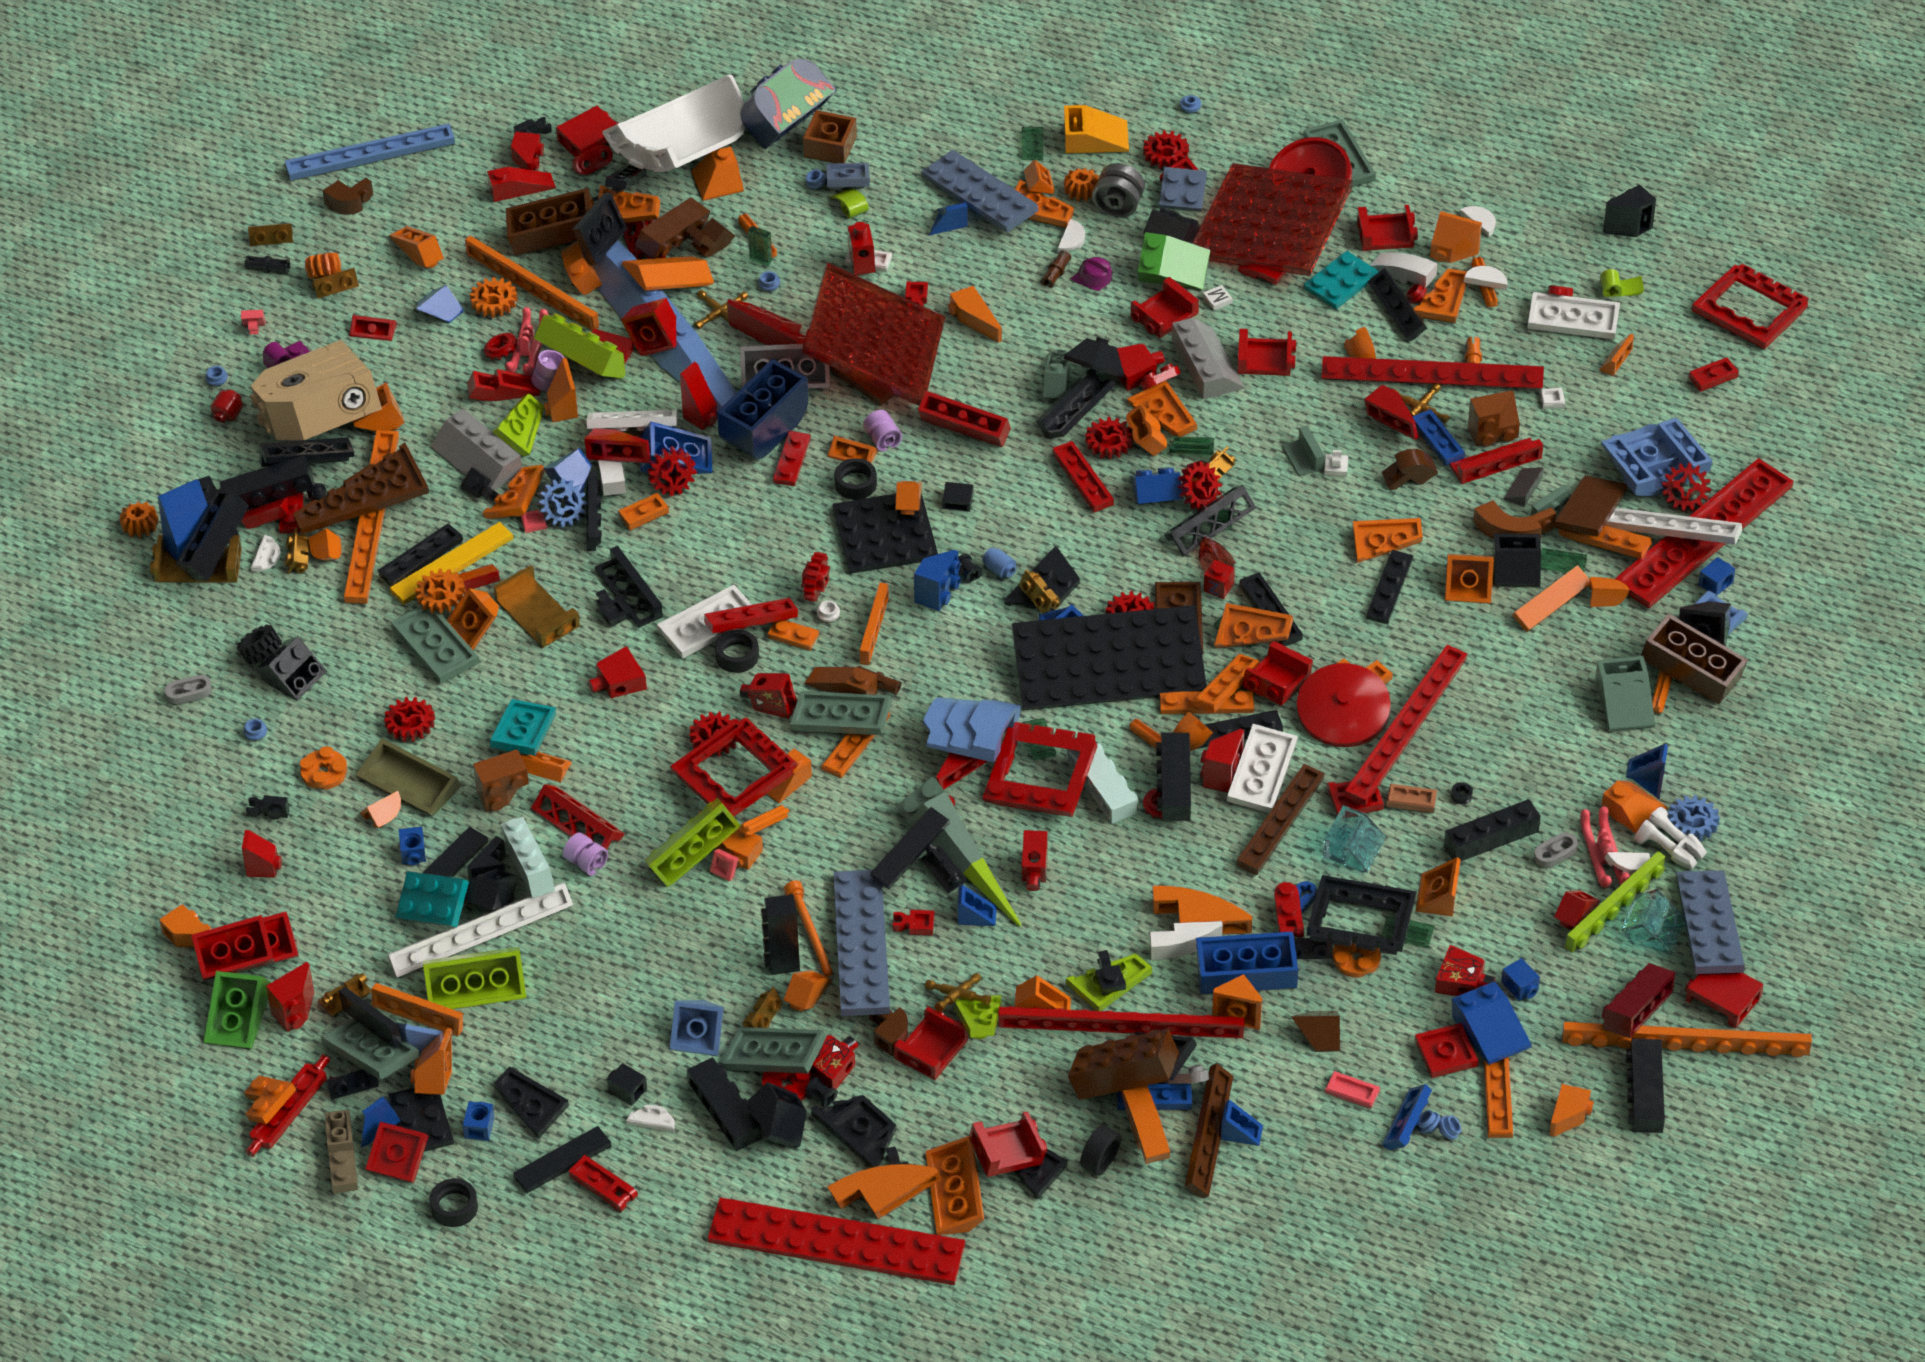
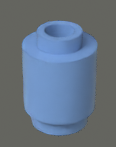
[982,548,1016,579]

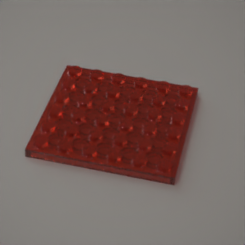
[1192,163,1353,276]
[801,263,945,406]

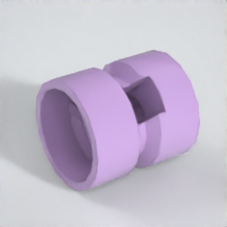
[531,350,565,392]
[863,410,902,452]
[563,833,608,876]

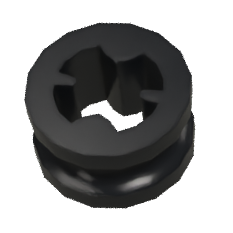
[1451,782,1473,804]

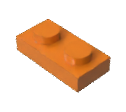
[618,493,669,530]
[768,621,819,651]

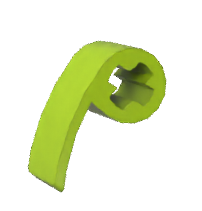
[830,188,869,219]
[1600,269,1644,297]

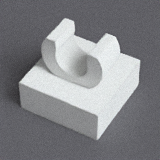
[1324,450,1348,476]

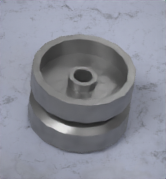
[1092,163,1145,218]

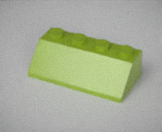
[534,313,625,378]
[645,798,741,887]
[423,947,527,1009]

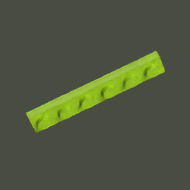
[1565,851,1665,953]

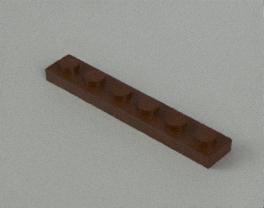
[1236,764,1325,875]
[1185,1063,1234,1198]

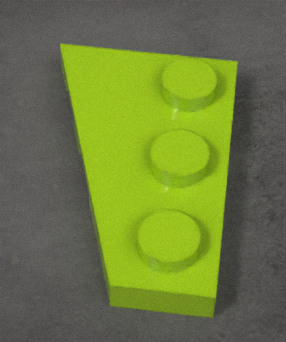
[492,394,544,456]
[1066,953,1152,1011]
[954,995,1001,1039]

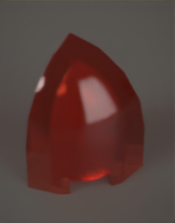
[1199,536,1236,572]

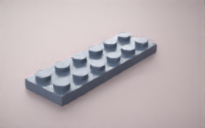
[921,150,1039,233]
[1676,870,1745,974]

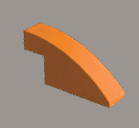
[1152,886,1252,934]
[1121,1085,1170,1164]
[827,1164,941,1219]

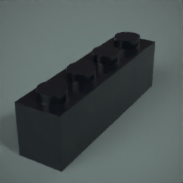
[220,455,315,509]
[176,489,249,581]
[1156,732,1191,821]
[1444,799,1541,862]
[760,894,800,975]
[1625,1038,1665,1133]
[687,1057,762,1152]

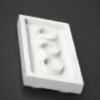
[1527,292,1620,340]
[587,409,677,431]
[657,585,752,659]
[1227,724,1298,813]

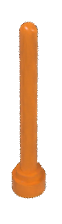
[783,880,833,977]

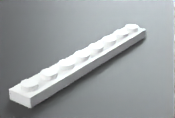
[387,882,573,977]

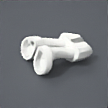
[1634,807,1707,870]

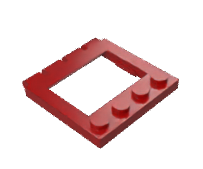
[1691,263,1809,350]
[670,718,798,817]
[982,722,1098,817]

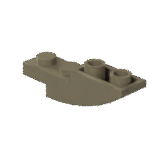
[325,1110,358,1194]

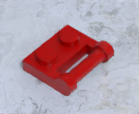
[1327,781,1384,818]

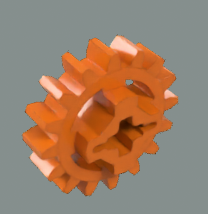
[470,277,518,318]
[415,568,466,614]

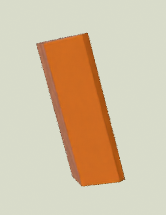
[622,256,714,291]
[926,1136,984,1235]

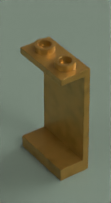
[150,535,242,583]
[494,565,580,648]

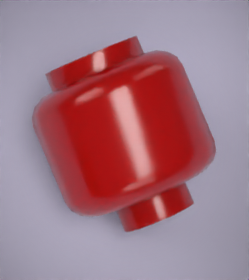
[210,389,243,423]

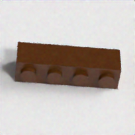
[635,197,711,259]

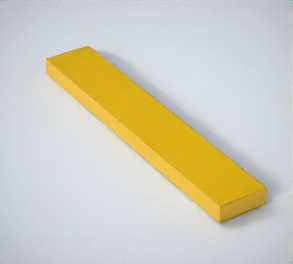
[390,522,514,605]

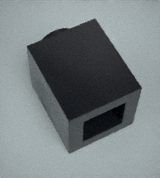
[607,1063,647,1106]

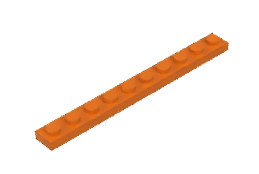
[344,430,399,604]
[1562,1022,1812,1057]

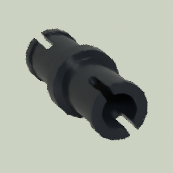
[245,255,290,273]

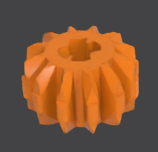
[1064,167,1098,202]
[305,252,342,279]
[119,501,159,538]

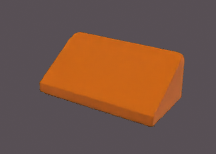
[1024,160,1055,194]
[1599,334,1634,376]
[827,436,878,463]
[521,752,572,783]

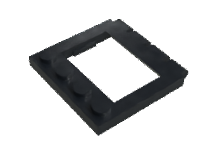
[1307,875,1417,955]

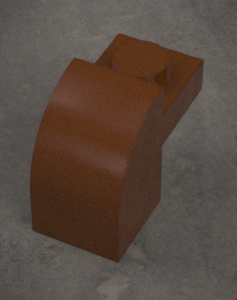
[322,178,373,215]
[686,218,735,257]
[1382,449,1438,490]
[869,1007,908,1057]

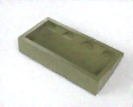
[356,738,461,816]

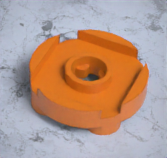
[300,746,347,789]
[1332,943,1381,977]

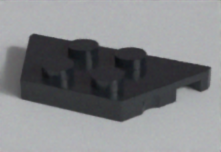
[1004,546,1080,611]
[811,1095,896,1168]

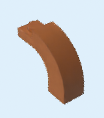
[1473,500,1556,541]

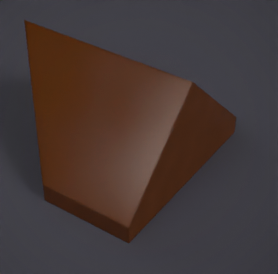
[1291,1011,1340,1052]

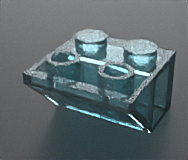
[1323,805,1386,873]
[1621,889,1685,955]

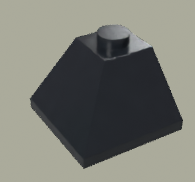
[1063,336,1124,378]
[1679,601,1731,647]

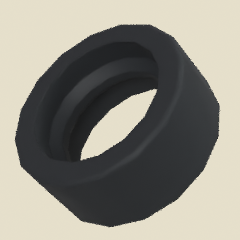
[834,458,877,500]
[715,629,759,673]
[1080,1125,1121,1176]
[429,1178,478,1227]

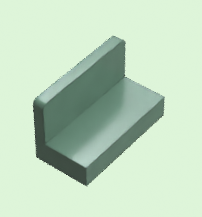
[1283,425,1325,476]

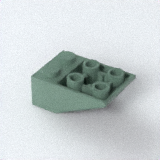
[1595,656,1655,731]

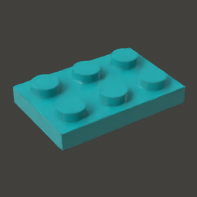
[1304,251,1379,310]
[490,699,556,756]
[395,871,469,928]

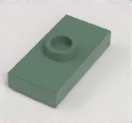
[1531,484,1570,516]

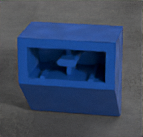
[1130,467,1183,504]
[914,550,961,611]

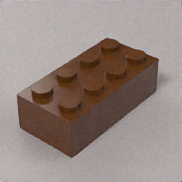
[506,188,594,255]
[1641,613,1748,705]
[1068,1029,1179,1100]

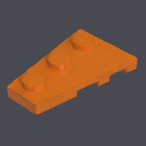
[1127,381,1198,438]
[1352,518,1423,563]
[1214,603,1294,648]

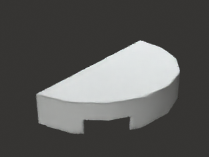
[1460,206,1496,237]
[1058,219,1085,253]
[1464,266,1508,290]
[251,535,281,571]
[1604,852,1650,875]
[626,1105,675,1132]

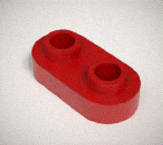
[572,145,613,175]
[1140,363,1181,391]

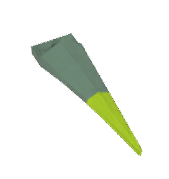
[896,776,1021,926]

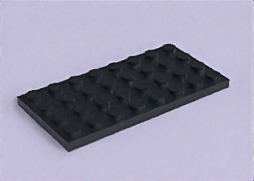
[1011,605,1207,711]

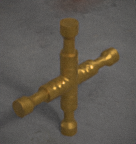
[694,290,748,330]
[1394,383,1450,424]
[925,973,991,1012]

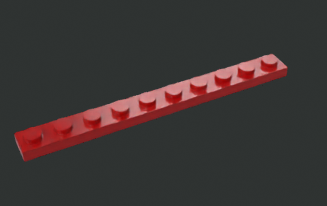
[1321,356,1544,389]
[1344,645,1468,806]
[999,1006,1244,1039]

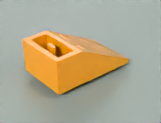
[1064,105,1129,153]

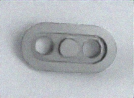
[165,675,212,704]
[1534,833,1578,868]
[1164,1064,1209,1084]

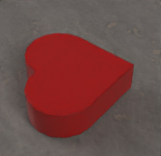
[1547,285,1574,297]

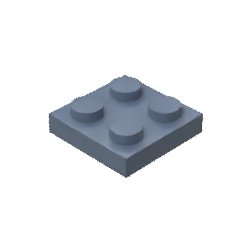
[826,163,870,190]
[1159,167,1207,212]

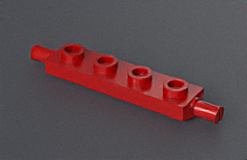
[245,1055,330,1157]

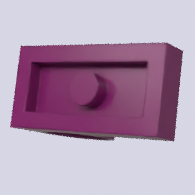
[263,341,310,368]

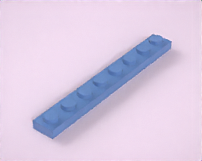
[285,124,455,181]

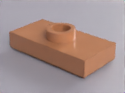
[1387,784,1437,813]

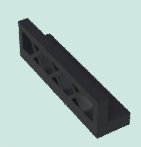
[1036,369,1116,439]
[259,437,354,467]
[1164,485,1257,556]
[595,546,663,628]

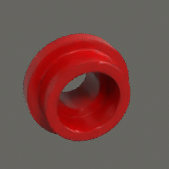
[1406,283,1427,304]

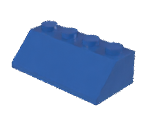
[1196,932,1298,994]

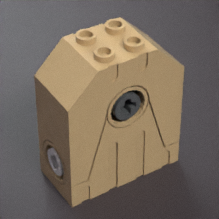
[250,340,382,440]

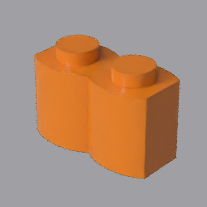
[1126,405,1167,456]

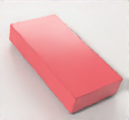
[1325,1071,1380,1109]

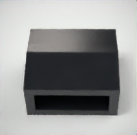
[942,482,974,512]

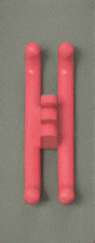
[505,307,548,376]
[1580,806,1630,889]

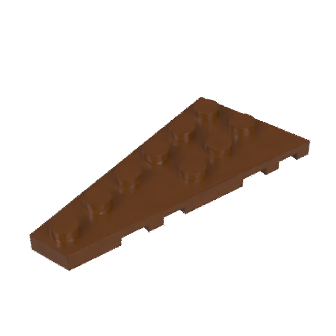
[293,443,429,535]

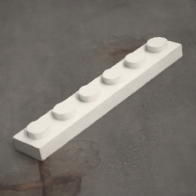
[1606,508,1742,544]

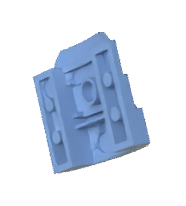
[1601,418,1713,496]
[923,697,1021,763]

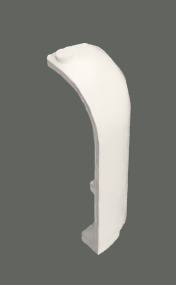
[602,74,745,172]

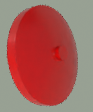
[1267,137,1352,214]
[1297,663,1391,747]

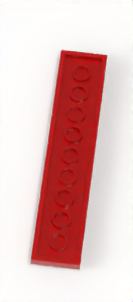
[1615,458,1794,609]
[708,1197,966,1285]

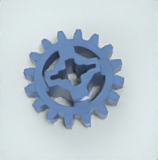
[537,478,587,528]
[1668,795,1720,842]

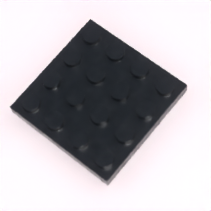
[832,493,938,574]

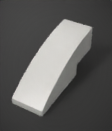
[1370,252,1437,287]
[597,460,626,496]
[1150,921,1222,960]

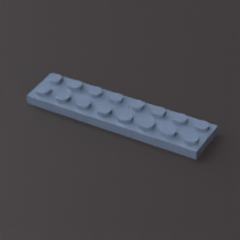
[833,870,890,1016]

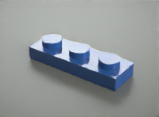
[1412,409,1465,466]
[1117,1084,1192,1110]
[1382,1084,1432,1150]

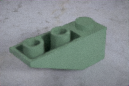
[1043,349,1071,398]

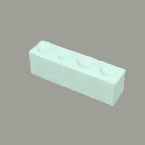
[1067,743,1139,824]
[501,817,555,898]

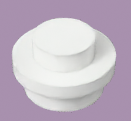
[817,601,840,622]

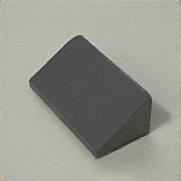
[1504,467,1544,507]

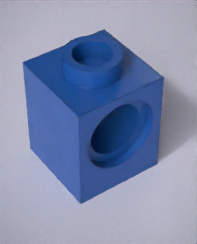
[1698,557,1735,596]
[398,826,426,865]
[1501,958,1540,1001]
[463,1101,495,1141]

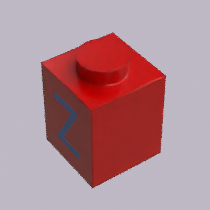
[1203,560,1235,599]

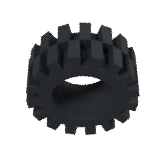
[237,624,282,665]

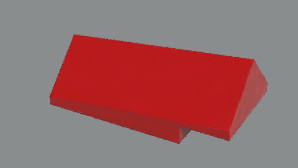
[727,299,817,345]
[191,911,299,981]

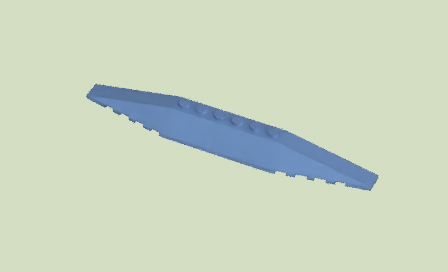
[576,240,737,411]

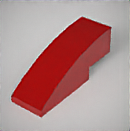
[467,369,540,401]

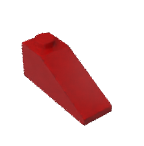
[487,167,556,202]
[680,361,717,430]
[1364,384,1418,440]
[584,428,650,463]
[936,752,988,790]

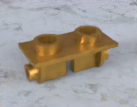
[248,223,293,246]
[312,267,359,299]
[1209,446,1236,481]
[284,527,309,574]
[1019,569,1061,613]
[318,973,371,1017]
[742,987,783,1028]

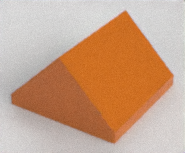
[1416,857,1460,917]
[1212,974,1262,1030]

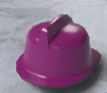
[1070,257,1112,291]

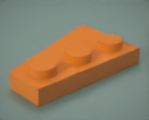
[1015,180,1074,228]
[598,185,660,223]
[1414,268,1467,323]
[482,465,545,519]

